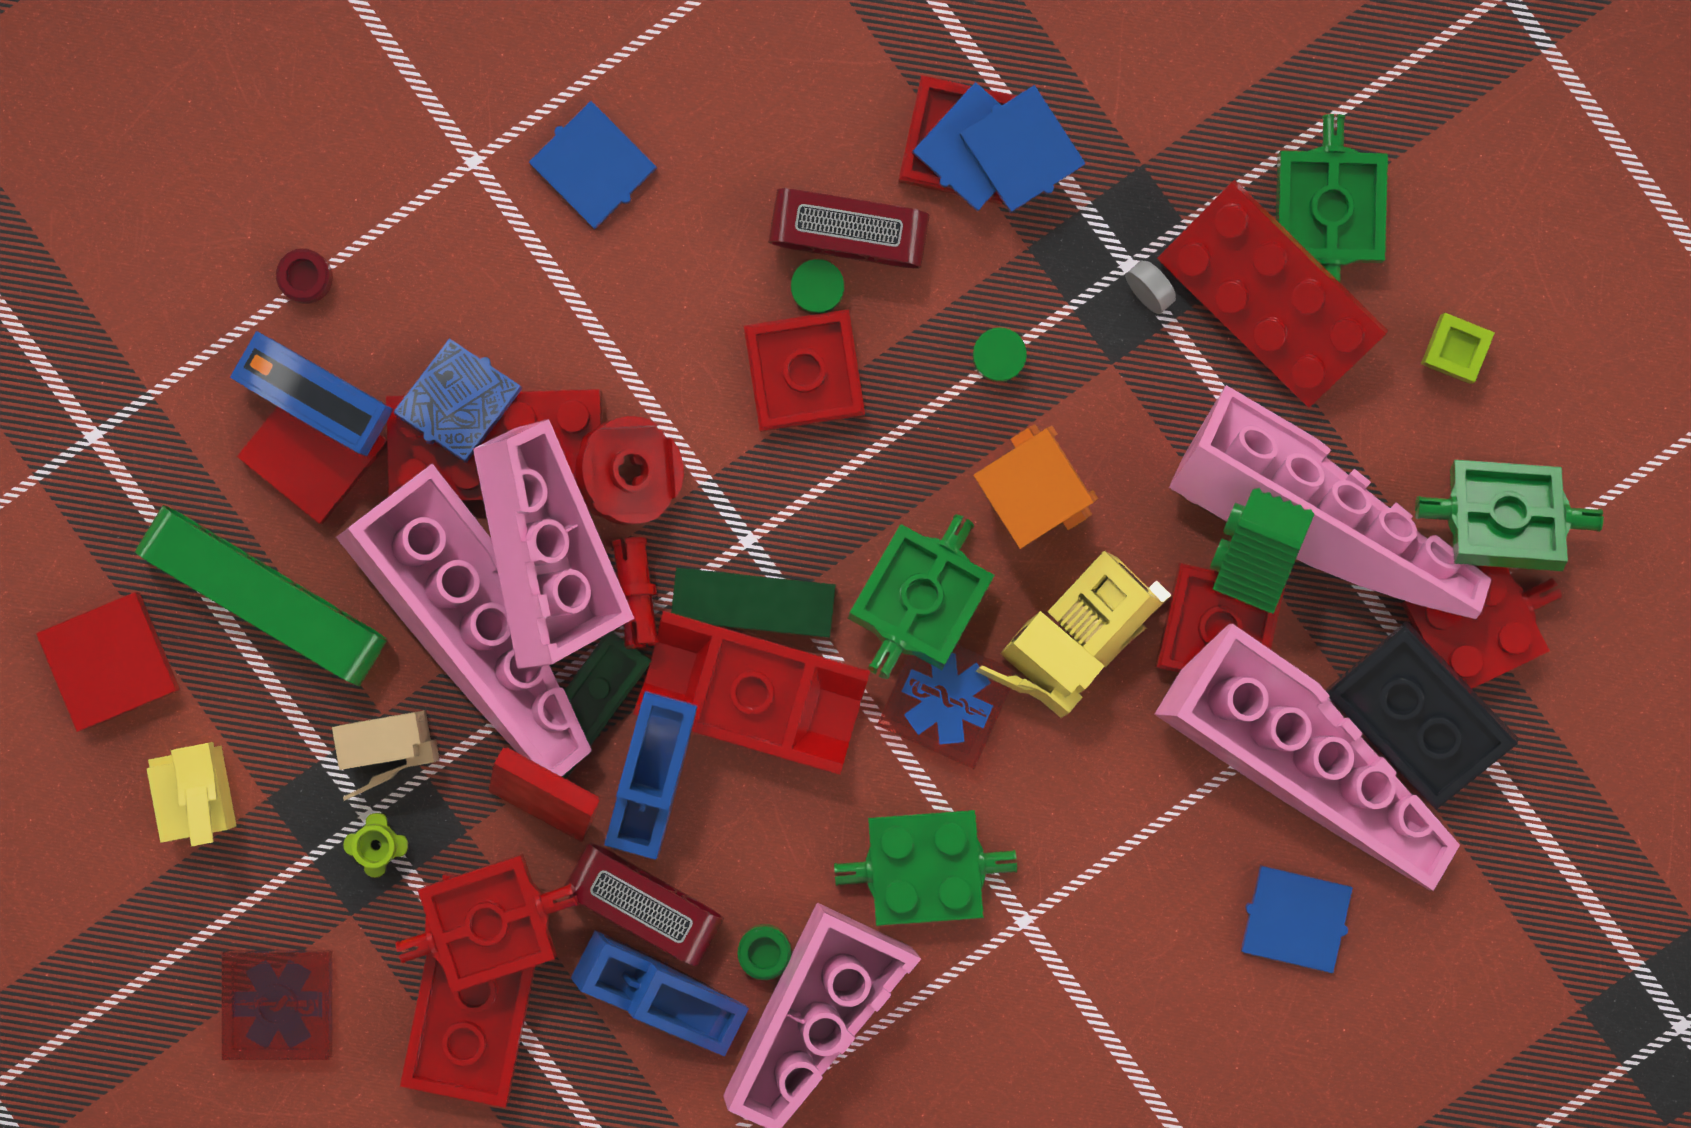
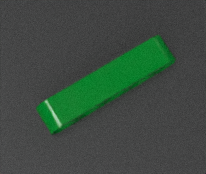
[135,505,388,686]

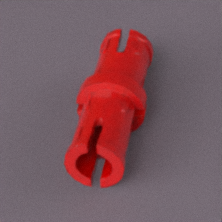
[612,537,659,649]

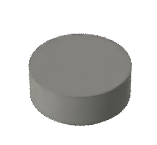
[1125,260,1176,314]

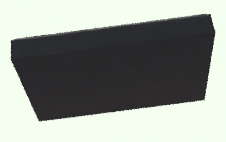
[1326,621,1518,810]

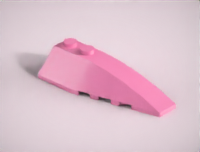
[1169,385,1491,619]
[336,464,592,777]
[1154,624,1460,891]

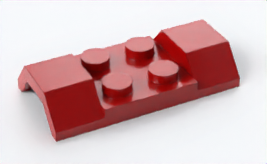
[633,611,870,775]

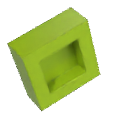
[1421,313,1495,384]

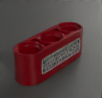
[768,188,930,269]
[564,842,724,966]

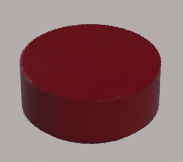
[276,248,333,304]

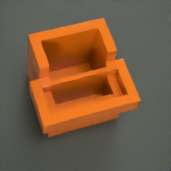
[973,424,1099,549]

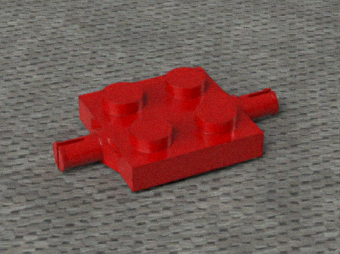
[1401,565,1562,689]
[395,854,579,993]

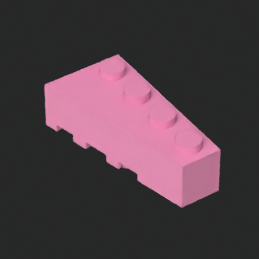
[473,419,634,669]
[723,903,921,1128]

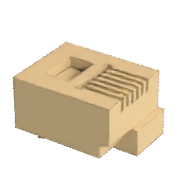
[332,710,440,801]

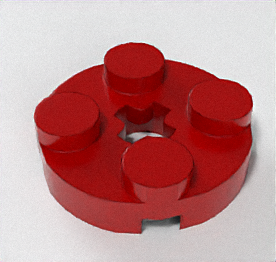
[575,416,684,525]

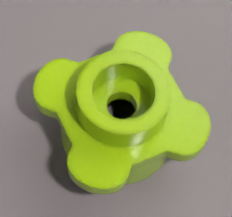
[343,813,408,877]

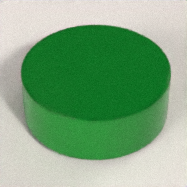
[791,259,844,314]
[972,327,1027,382]
[738,924,791,980]

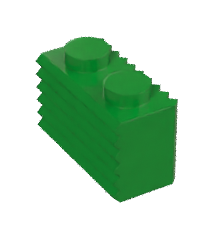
[1210,488,1314,614]

